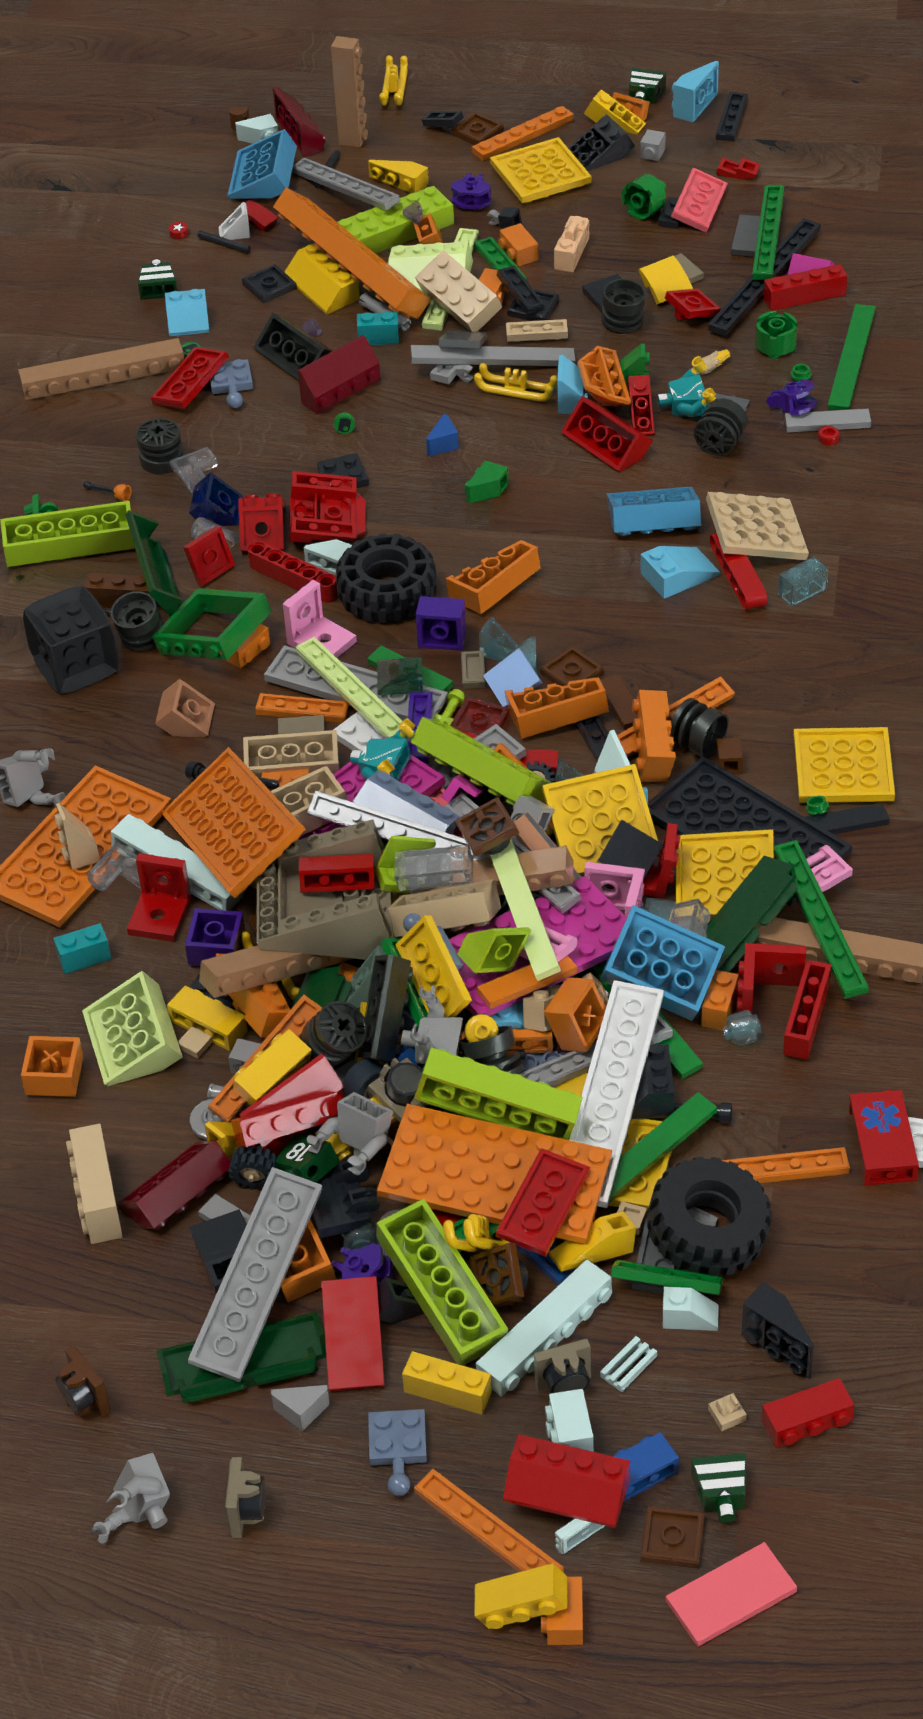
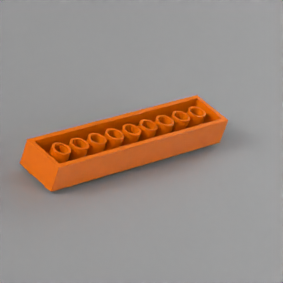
[273,187,431,319]

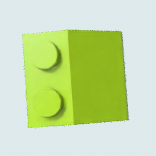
[457,927,532,973]

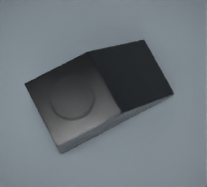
[377,1278,424,1324]

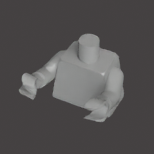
[0,748,66,807]
[401,985,463,1064]
[307,1092,393,1175]
[92,1453,170,1544]

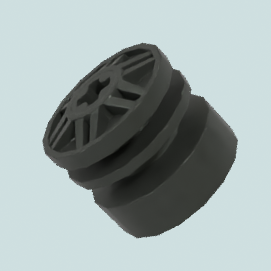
[601,279,646,333]
[694,398,748,456]
[136,418,184,474]
[110,591,164,651]
[670,698,729,758]
[301,1001,368,1066]
[460,1026,524,1074]

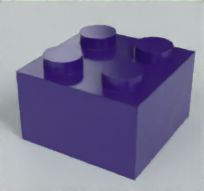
[416,596,466,651]
[185,908,246,966]

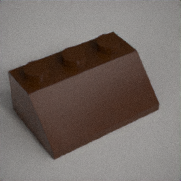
[84,573,149,608]

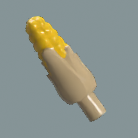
[691,349,730,375]

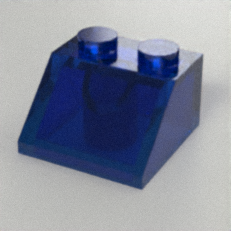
[189,472,243,526]

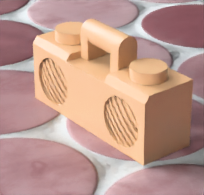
[554,216,589,272]

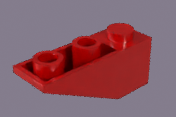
[627,375,655,435]

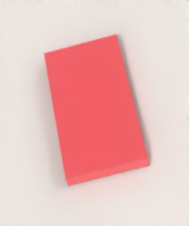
[671,168,728,233]
[666,1542,797,1647]

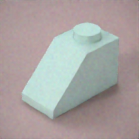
[235,114,278,144]
[304,539,352,576]
[663,1287,719,1331]

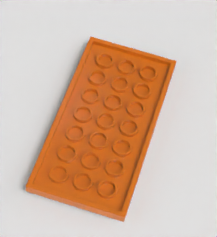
[162,747,306,898]
[0,765,172,928]
[377,1104,612,1244]

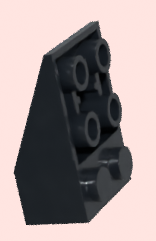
[568,114,635,171]
[189,1209,247,1296]
[741,1282,814,1379]

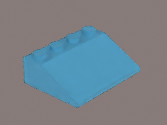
[227,129,297,199]
[607,487,701,535]
[599,905,725,1021]

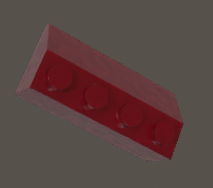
[272,86,326,157]
[298,335,381,415]
[117,1140,231,1230]

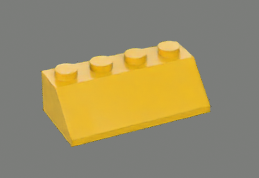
[285,243,360,315]

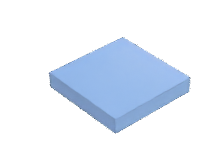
[483,648,543,711]

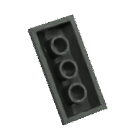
[253,313,333,380]
[358,955,413,1063]

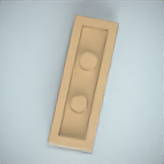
[506,319,568,342]

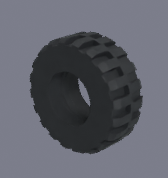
[336,533,437,624]
[647,1157,772,1276]

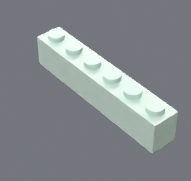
[111,814,244,911]
[476,1260,612,1397]

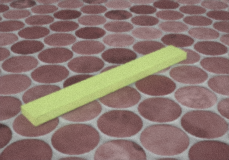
[422,228,479,330]
[295,637,414,742]
[490,840,561,981]

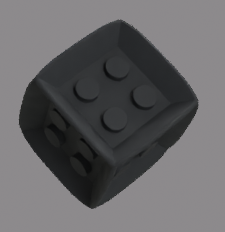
[23,586,119,694]

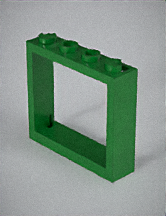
[152,588,272,660]

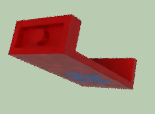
[848,1090,919,1186]

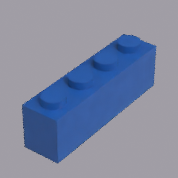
[613,1432,679,1501]

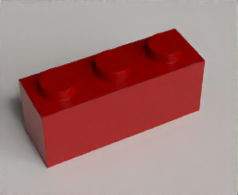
[299,854,375,893]
[761,1378,854,1447]

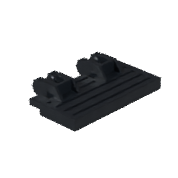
[312,1160,381,1238]

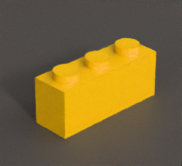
[167,986,248,1051]
[233,1029,311,1106]
[402,1351,492,1415]
[475,1563,567,1629]

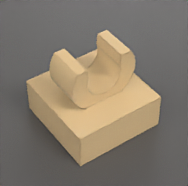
[708,1393,747,1431]

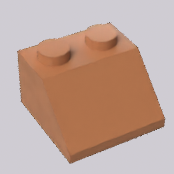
[155,679,215,738]

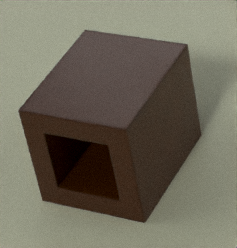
[716,738,743,774]

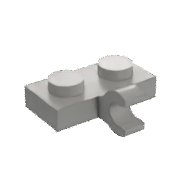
[430,364,473,384]

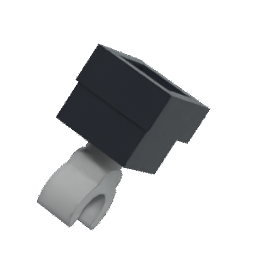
[487,207,522,229]

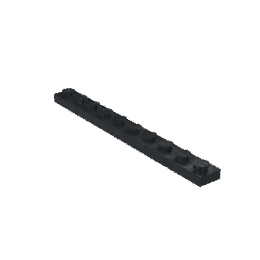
[708,218,821,336]

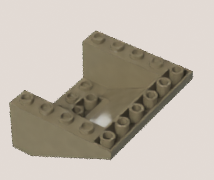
[257,819,395,960]

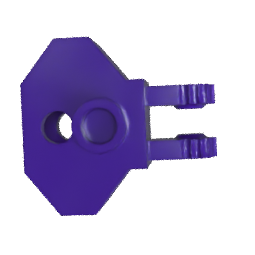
[451,173,491,209]
[766,380,817,415]
[331,1243,392,1285]

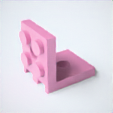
[283,580,357,658]
[585,862,645,917]

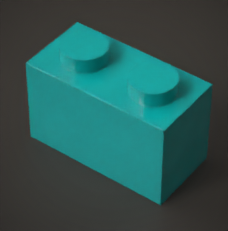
[357,312,399,345]
[53,923,111,974]

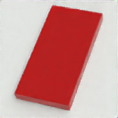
[150,347,229,409]
[496,1148,590,1257]
[321,1276,385,1392]

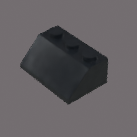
[631,1044,674,1119]

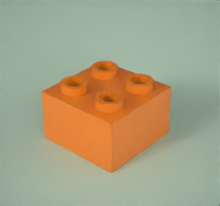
[544,977,606,1052]
[21,1036,84,1097]

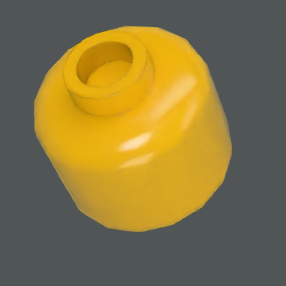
[464,1014,499,1042]

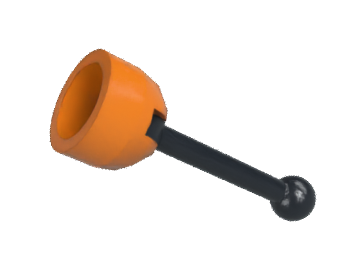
[83,481,132,501]

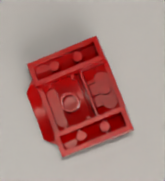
[289,471,366,543]

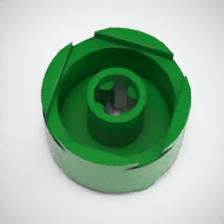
[621,174,666,220]
[755,311,797,359]

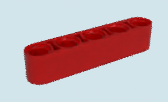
[710,533,768,610]
[247,541,338,603]

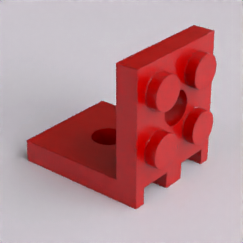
[238,494,286,551]
[606,823,681,899]
[127,853,192,942]
[737,943,806,1023]

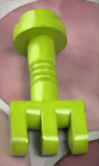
[433,689,465,728]

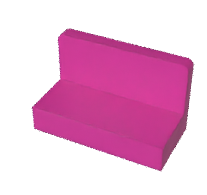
[788,253,835,275]
[441,775,485,802]

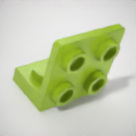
[374,835,436,894]

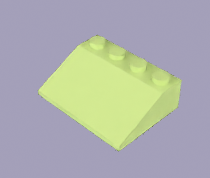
[388,241,473,299]
[82,971,183,1087]

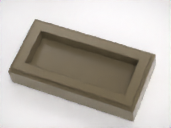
[461,651,486,689]

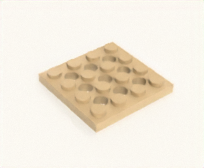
[706,492,809,560]

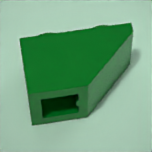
[620,344,649,390]
[464,460,509,503]

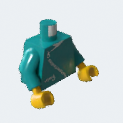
[657,356,716,417]
[350,718,415,780]

